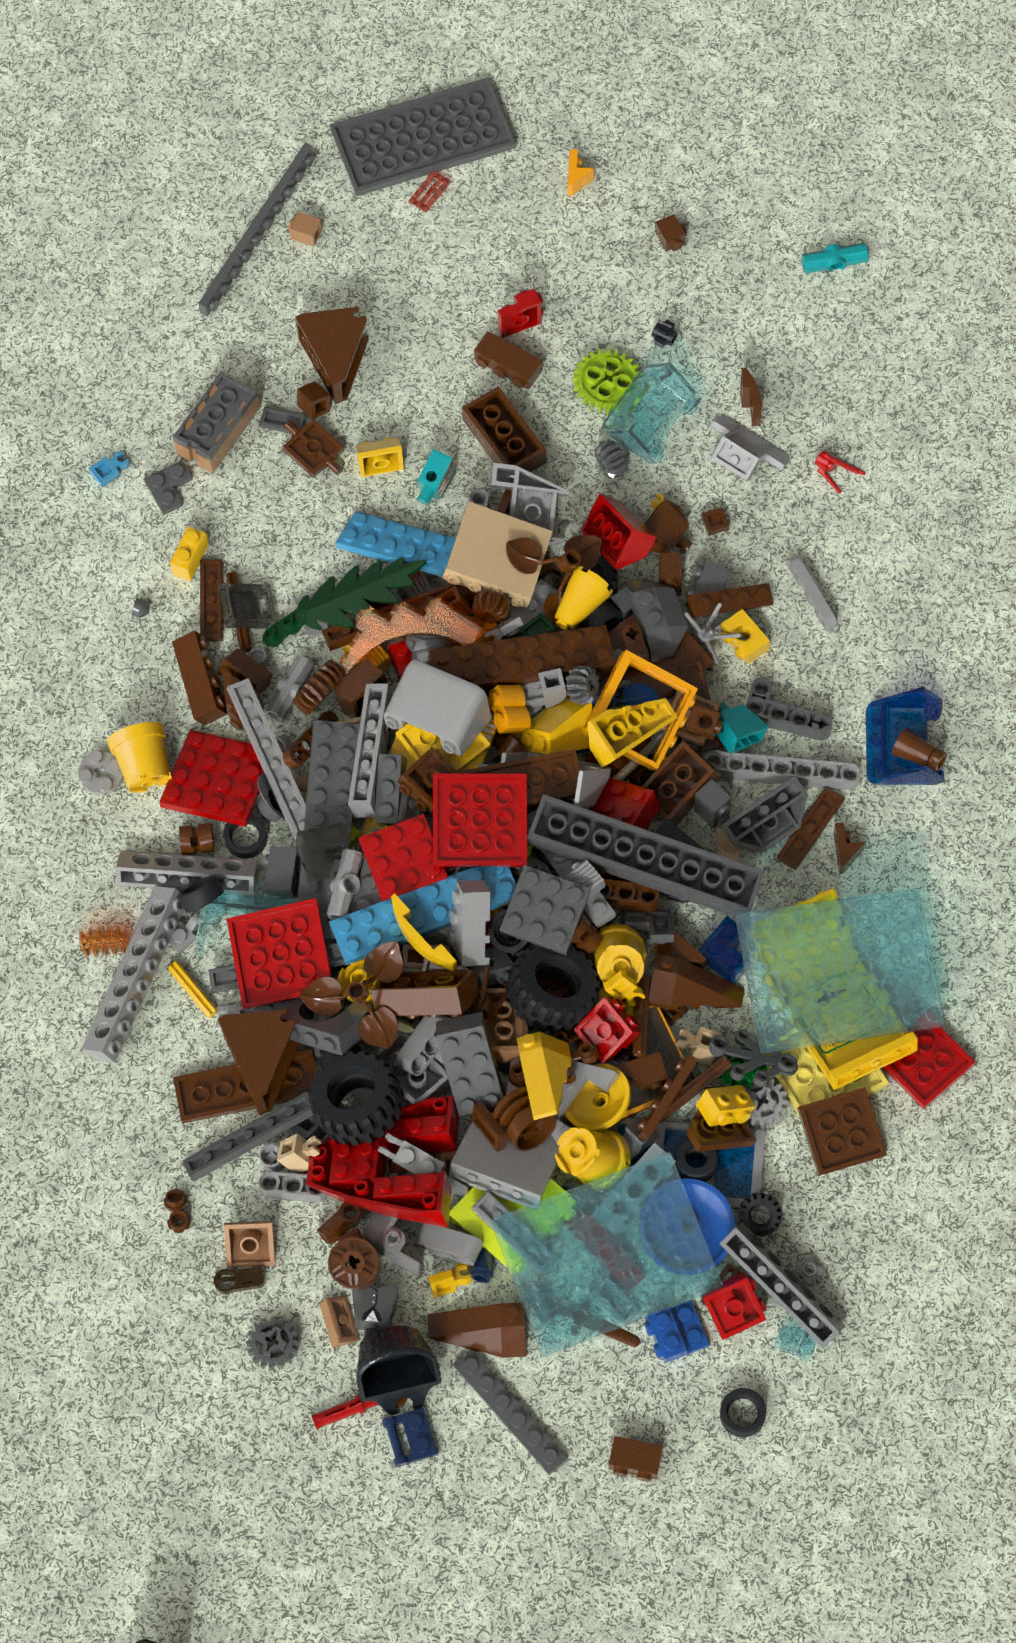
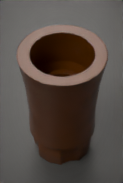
[893,727,947,772]

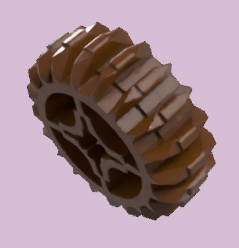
[293,660,345,715]

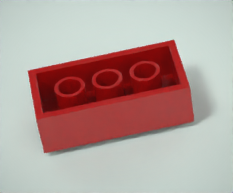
[561,777,661,830]

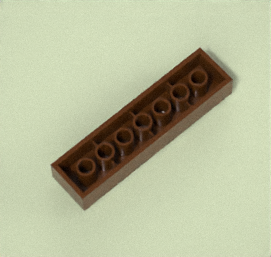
[427,625,616,695]

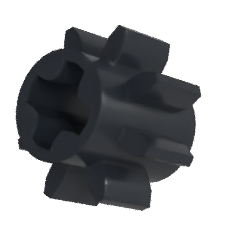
[651,320,678,348]

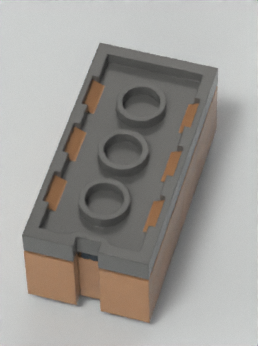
[173,371,260,473]

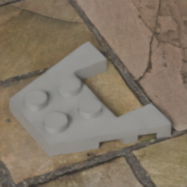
[551,1061,619,1146]

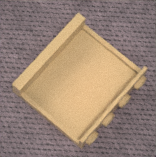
[442,501,553,608]

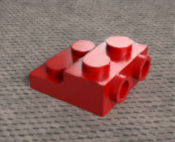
[498,289,544,338]
[574,997,641,1064]
[702,1272,767,1340]

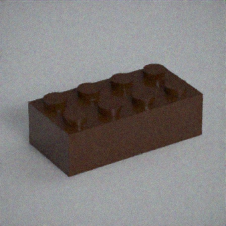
[462,386,547,472]
[371,970,480,1018]

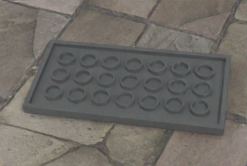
[330,77,516,196]

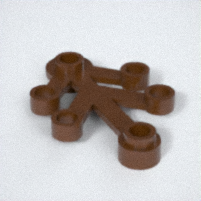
[508,1031,599,1085]

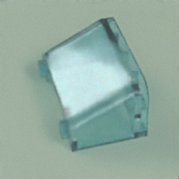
[602,362,702,464]

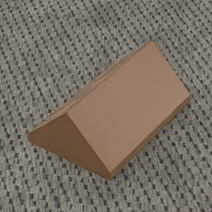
[478,988,528,1064]

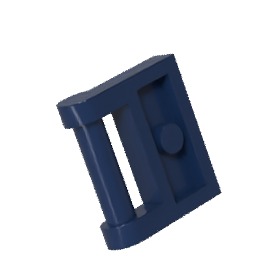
[382,1408,438,1468]

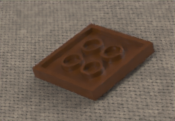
[797,1087,887,1176]

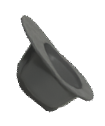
[257,773,285,822]

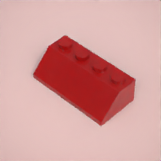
[580,493,657,570]

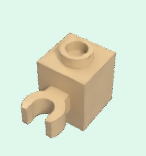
[676,1026,722,1066]
[277,1133,322,1174]

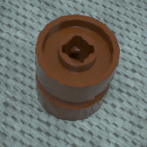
[179,823,214,855]
[571,914,602,955]

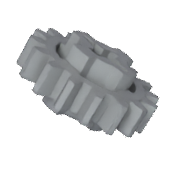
[745,1079,789,1129]

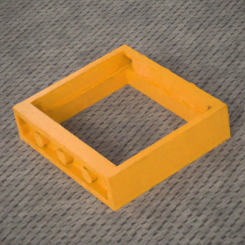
[581,650,698,771]

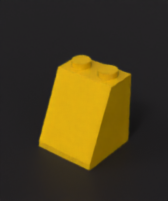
[521,697,592,755]

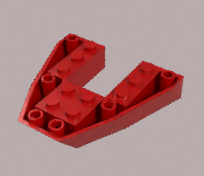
[306,1096,460,1228]

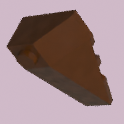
[427,1302,527,1358]

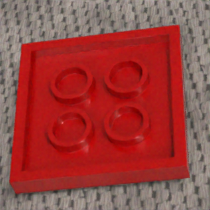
[358,814,448,901]
[882,1013,976,1110]

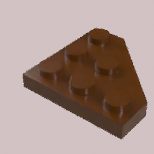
[686,1086,757,1152]

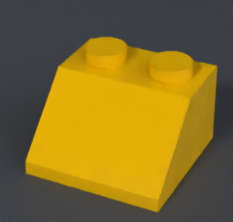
[355,437,404,477]

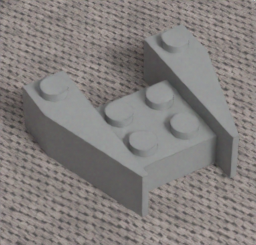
[489,463,570,547]

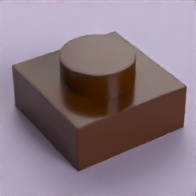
[701,507,730,536]

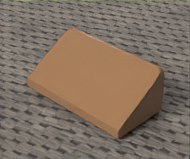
[319,1296,360,1349]

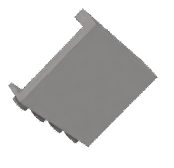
[449,1109,559,1211]

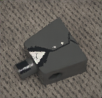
[352,1285,399,1337]

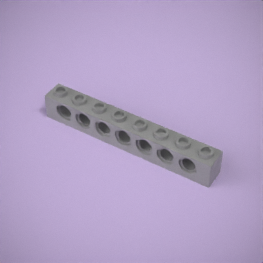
[81,886,184,1063]

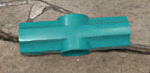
[801,243,869,274]

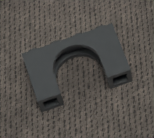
[269,998,374,1056]

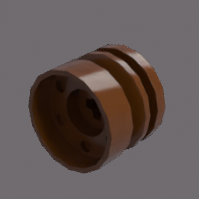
[493,1087,557,1152]
[328,1237,382,1290]

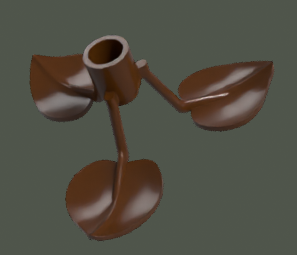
[506,535,602,630]
[300,942,403,1049]

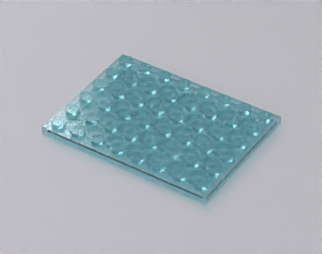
[735,888,946,1054]
[490,1152,723,1358]

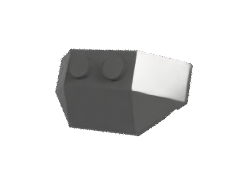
[623,578,688,663]
[721,776,808,853]

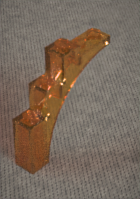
[339,597,485,675]

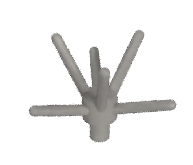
[684,603,741,664]

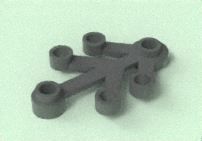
[709,1029,798,1087]

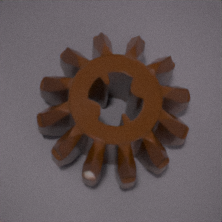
[472,589,511,624]

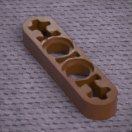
[283,711,339,769]

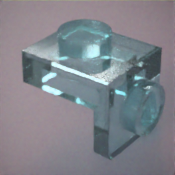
[773,1325,816,1362]

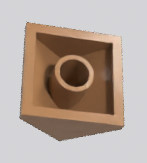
[224,1221,275,1268]

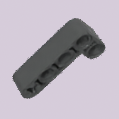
[746,677,832,741]

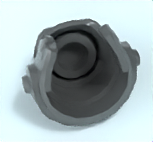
[405,634,453,664]

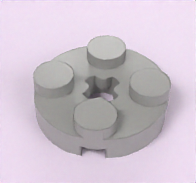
[78,750,124,795]

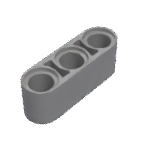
[395,1015,450,1076]
[259,1171,328,1203]
[413,1223,484,1266]

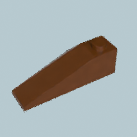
[649,954,745,1010]

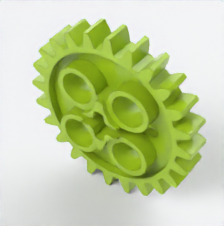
[572,348,643,415]

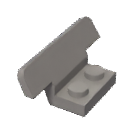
[711,416,790,481]

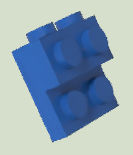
[644,1301,710,1364]

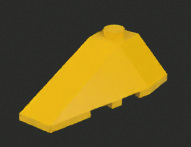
[517,1032,572,1120]

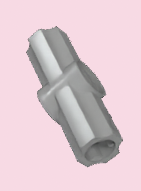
[265,656,314,722]
[327,849,363,920]

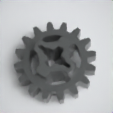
[246,1317,300,1371]

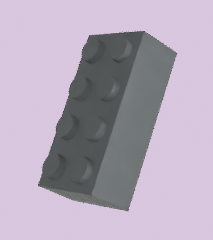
[436,1012,505,1116]

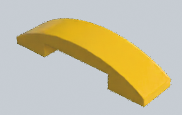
[391,893,457,971]

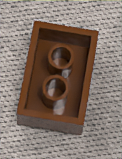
[642,741,722,826]

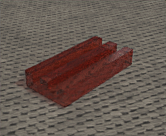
[409,171,451,213]

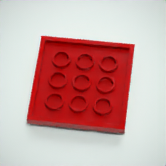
[159,730,264,827]
[433,774,527,867]
[226,898,333,1010]

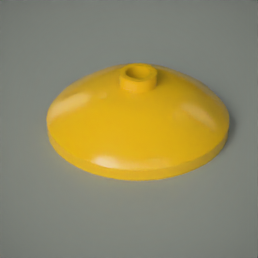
[565,1064,631,1131]

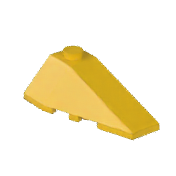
[588,698,678,767]

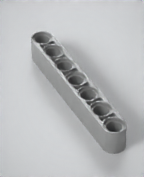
[704,751,861,790]

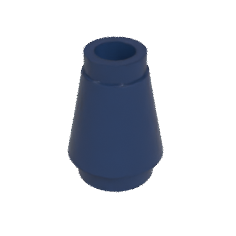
[470,1247,495,1283]

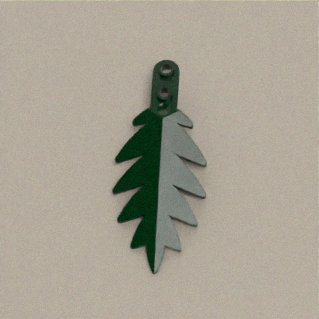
[262,557,427,647]

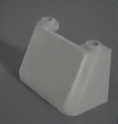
[384,660,491,757]

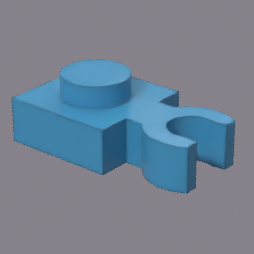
[89,451,130,487]

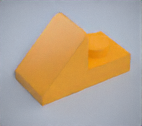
[568,149,594,196]

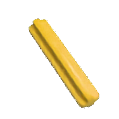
[168,961,218,1018]

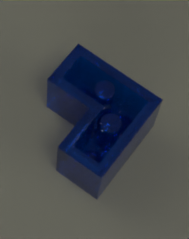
[698,916,749,984]

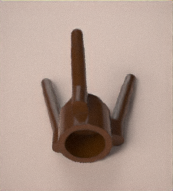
[472,965,507,1021]

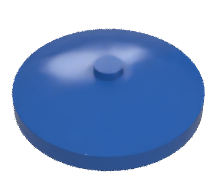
[639,1178,736,1276]

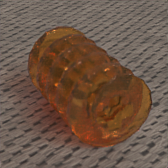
[79,926,128,957]

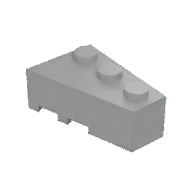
[447,880,490,966]

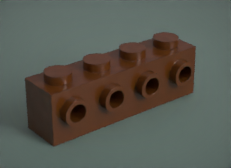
[172,630,228,725]

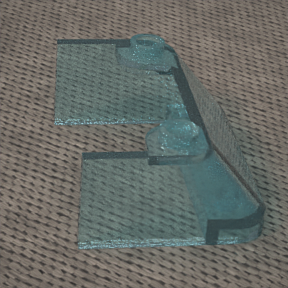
[195,893,296,957]

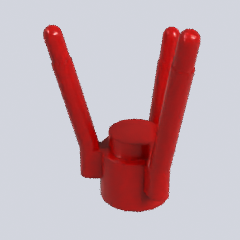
[815,450,866,494]

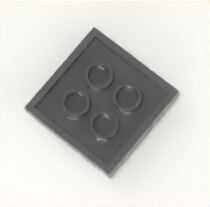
[500,865,591,955]

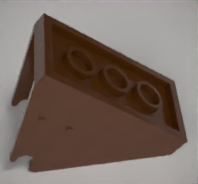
[295,307,369,404]
[218,1009,300,1116]

